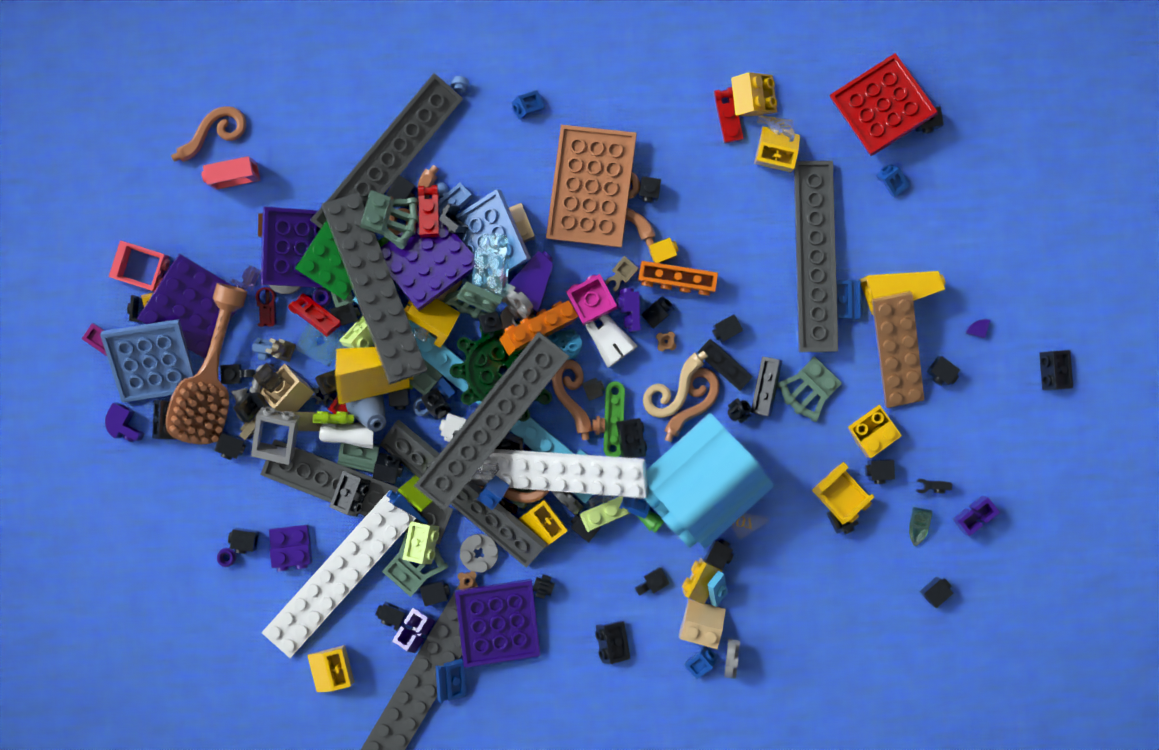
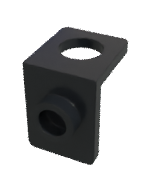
[127,295,143,323]

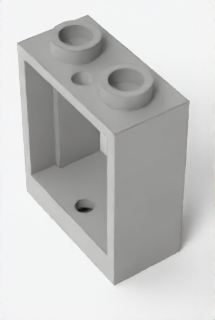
[251,407,300,465]

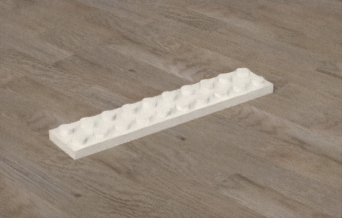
[470,449,648,498]
[262,490,416,658]

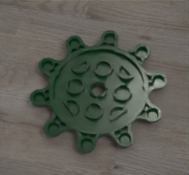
[450,321,552,422]

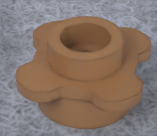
[656,331,676,352]
[458,571,478,589]

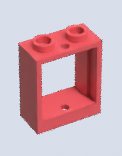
[201,156,261,190]
[108,240,170,291]

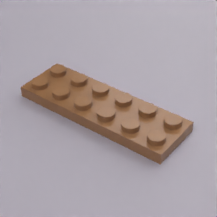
[872,291,924,408]

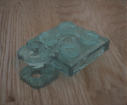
[472,233,510,294]
[295,323,349,367]

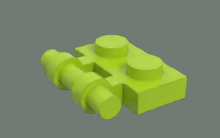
[312,411,354,424]

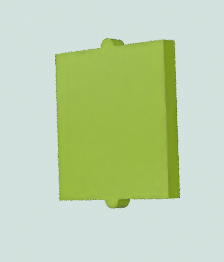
[398,475,433,512]

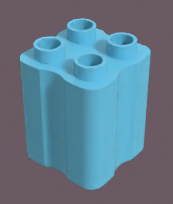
[644,413,774,549]

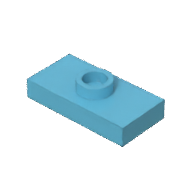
[707,571,727,607]

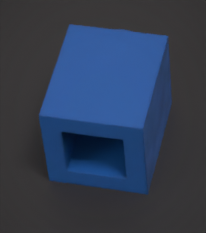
[477,474,509,510]

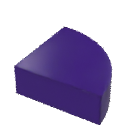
[965,319,990,338]

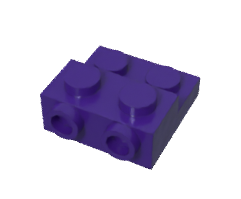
[616,288,640,332]
[269,524,313,571]

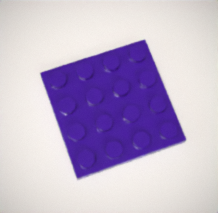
[261,206,324,288]
[380,215,481,311]
[137,253,237,359]
[454,579,540,668]

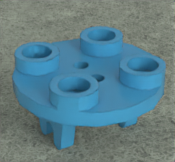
[546,329,582,360]

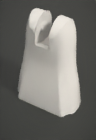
[585,314,638,368]
[319,422,374,449]

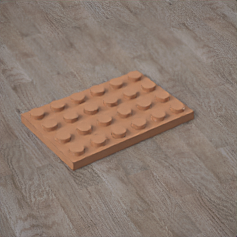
[546,125,637,248]

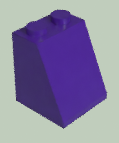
[509,251,554,313]

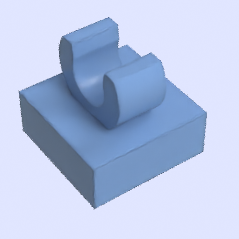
[252,338,273,361]

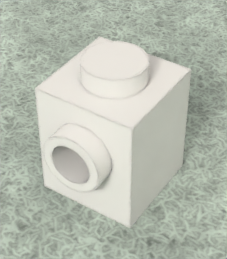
[439,413,467,442]

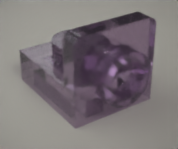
[230,265,261,291]

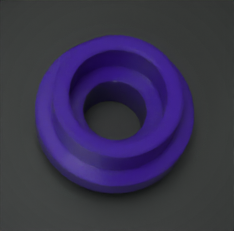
[312,288,332,307]
[217,548,236,567]

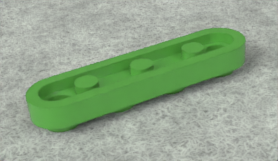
[603,381,625,457]

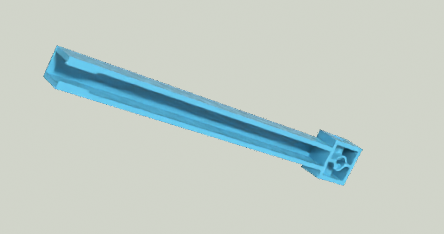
[353,296,593,504]

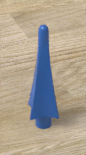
[386,490,428,524]

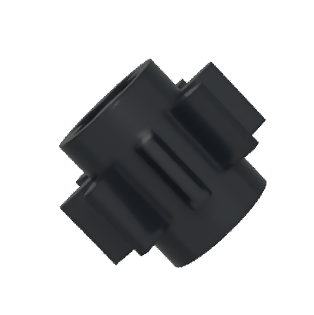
[311,387,336,406]
[728,398,751,423]
[533,574,555,599]

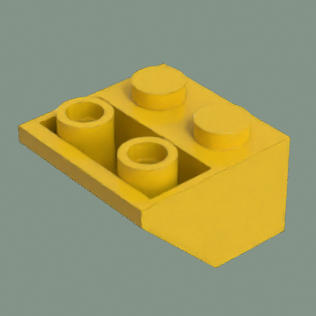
[731,72,777,117]
[754,126,800,173]
[848,404,902,458]
[518,499,568,547]
[682,558,722,604]
[307,645,354,692]

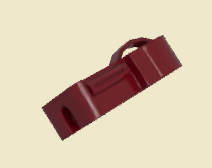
[256,287,277,327]

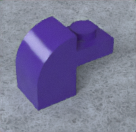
[105,402,145,442]

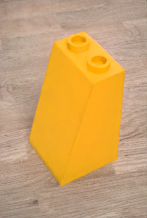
[859,271,946,315]
[335,347,413,404]

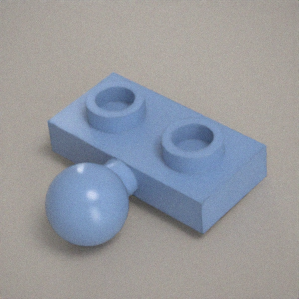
[436,182,473,216]

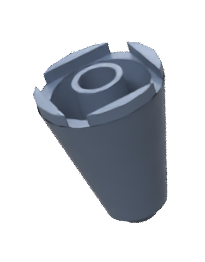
[346,394,386,432]

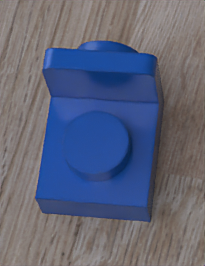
[512,90,545,120]
[876,164,910,197]
[431,377,457,401]
[684,646,717,680]

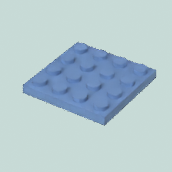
[456,189,531,288]
[100,319,195,402]

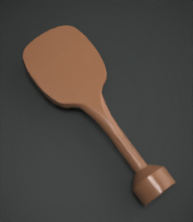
[166,283,248,444]

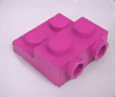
[566,274,618,326]

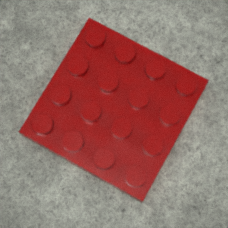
[829,53,938,156]

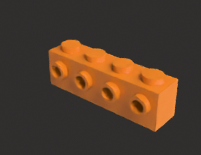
[638,261,718,296]
[499,300,579,356]

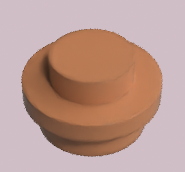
[592,416,605,435]

